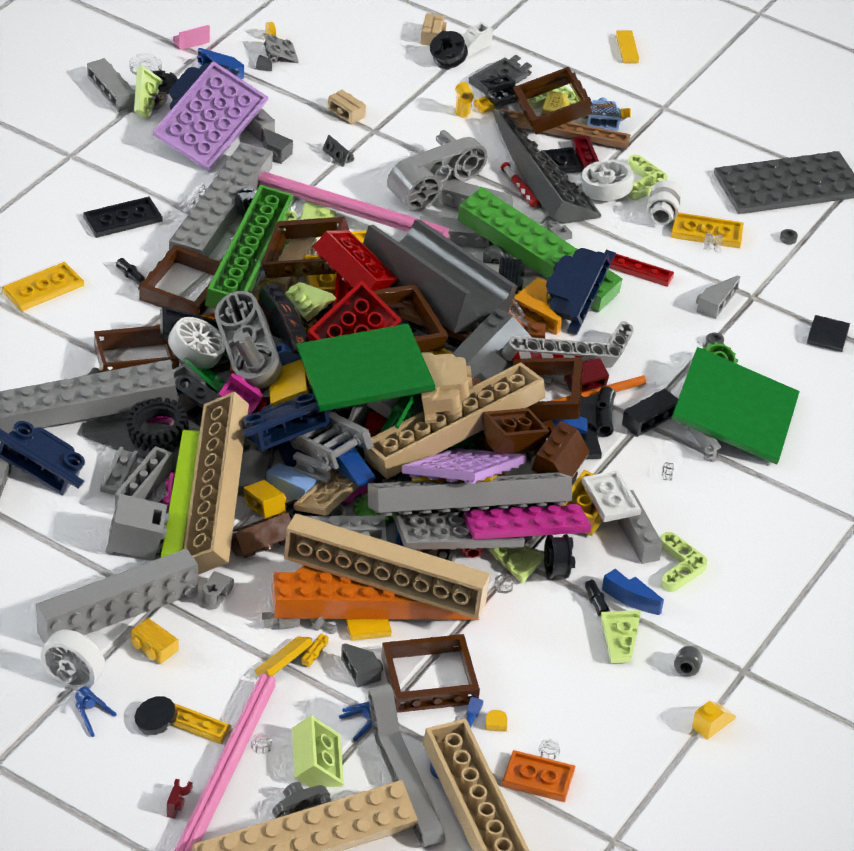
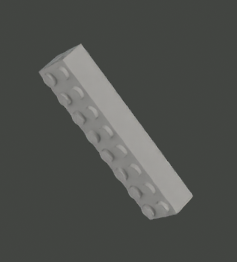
[36,548,198,644]

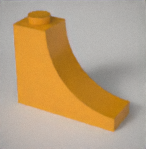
[512,277,562,335]

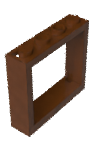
[513,66,593,135]
[261,216,350,278]
[138,245,221,315]
[372,284,448,353]
[94,325,179,372]
[510,357,583,420]
[381,634,480,713]

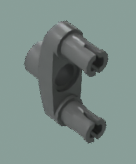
[272,782,332,819]

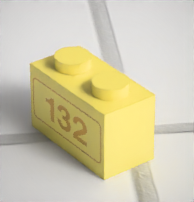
[541,91,570,115]

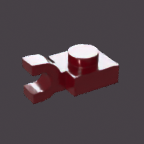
[167,779,193,819]

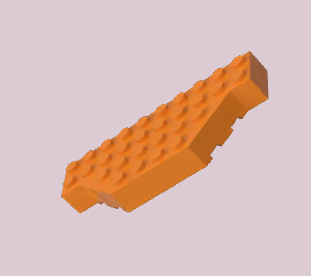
[272,546,480,620]

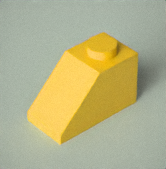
[692,700,736,740]

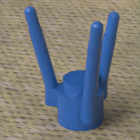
[75,687,117,737]
[339,701,373,741]

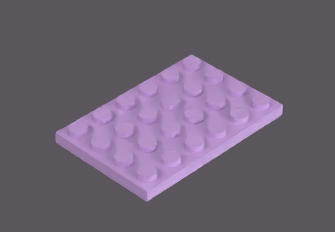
[152,61,269,172]
[402,448,526,484]

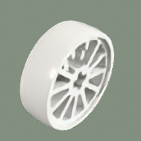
[581,160,633,201]
[168,317,226,369]
[40,629,105,690]

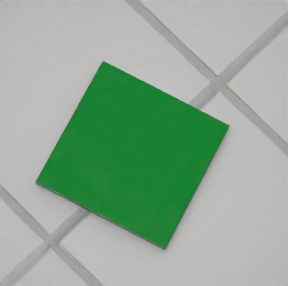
[297,324,436,412]
[671,347,800,465]

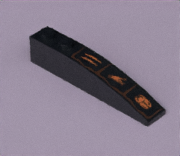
[258,283,310,354]

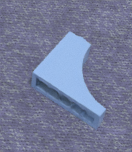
[266,463,334,500]

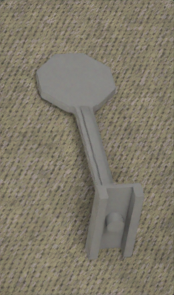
[293,403,370,484]

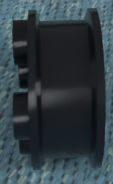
[430,31,468,69]
[544,534,576,579]

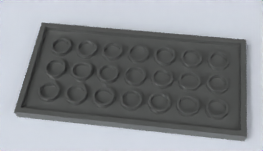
[714,151,854,214]

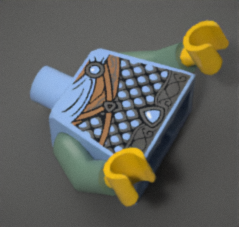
[582,97,631,131]

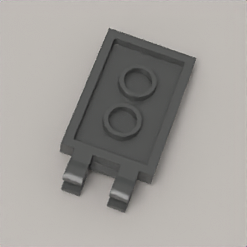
[469,55,532,92]

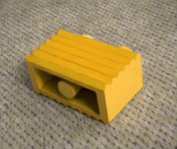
[131,617,179,664]

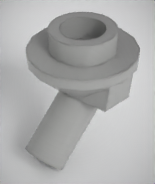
[309,616,337,634]

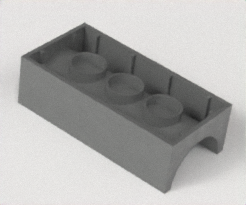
[363,219,517,333]

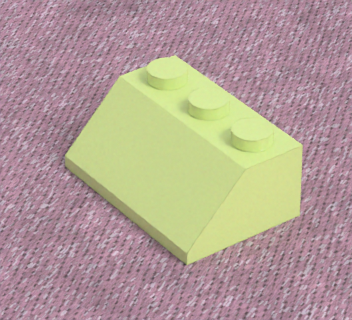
[292,715,344,787]

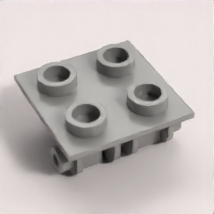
[264,33,299,63]

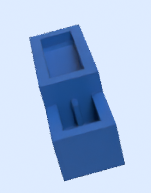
[602,568,664,615]

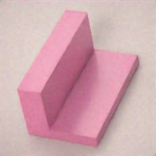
[173,25,210,50]

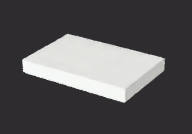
[581,470,641,522]

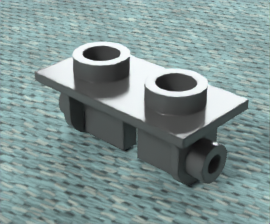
[322,135,355,167]

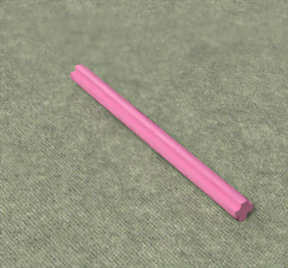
[258,171,449,238]
[174,674,276,851]

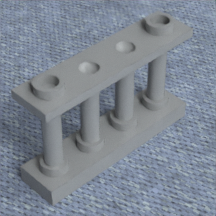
[290,410,374,469]

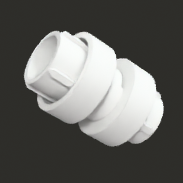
[647,179,682,225]

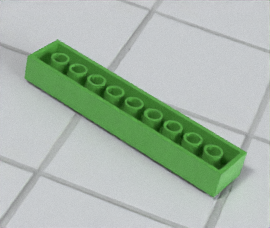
[205,185,294,309]
[457,187,623,313]

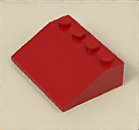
[313,230,399,290]
[306,280,402,341]

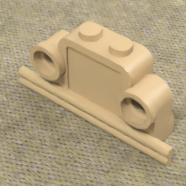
[421,352,473,424]

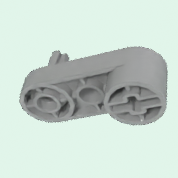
[387,130,488,211]
[215,291,282,389]

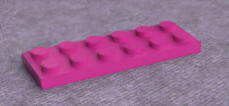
[464,504,591,540]

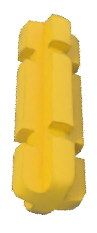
[301,633,329,667]

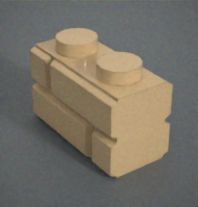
[420,13,447,46]
[328,89,366,125]

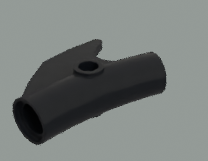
[571,386,616,437]

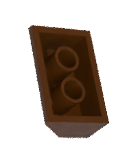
[482,408,550,454]
[531,421,590,478]
[230,512,291,558]

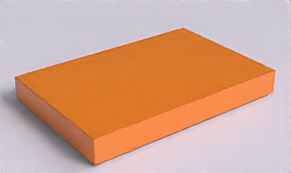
[502,750,576,802]

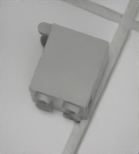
[105,494,169,561]

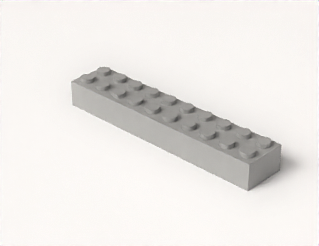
[169,142,273,257]
[0,359,179,434]
[368,472,572,516]

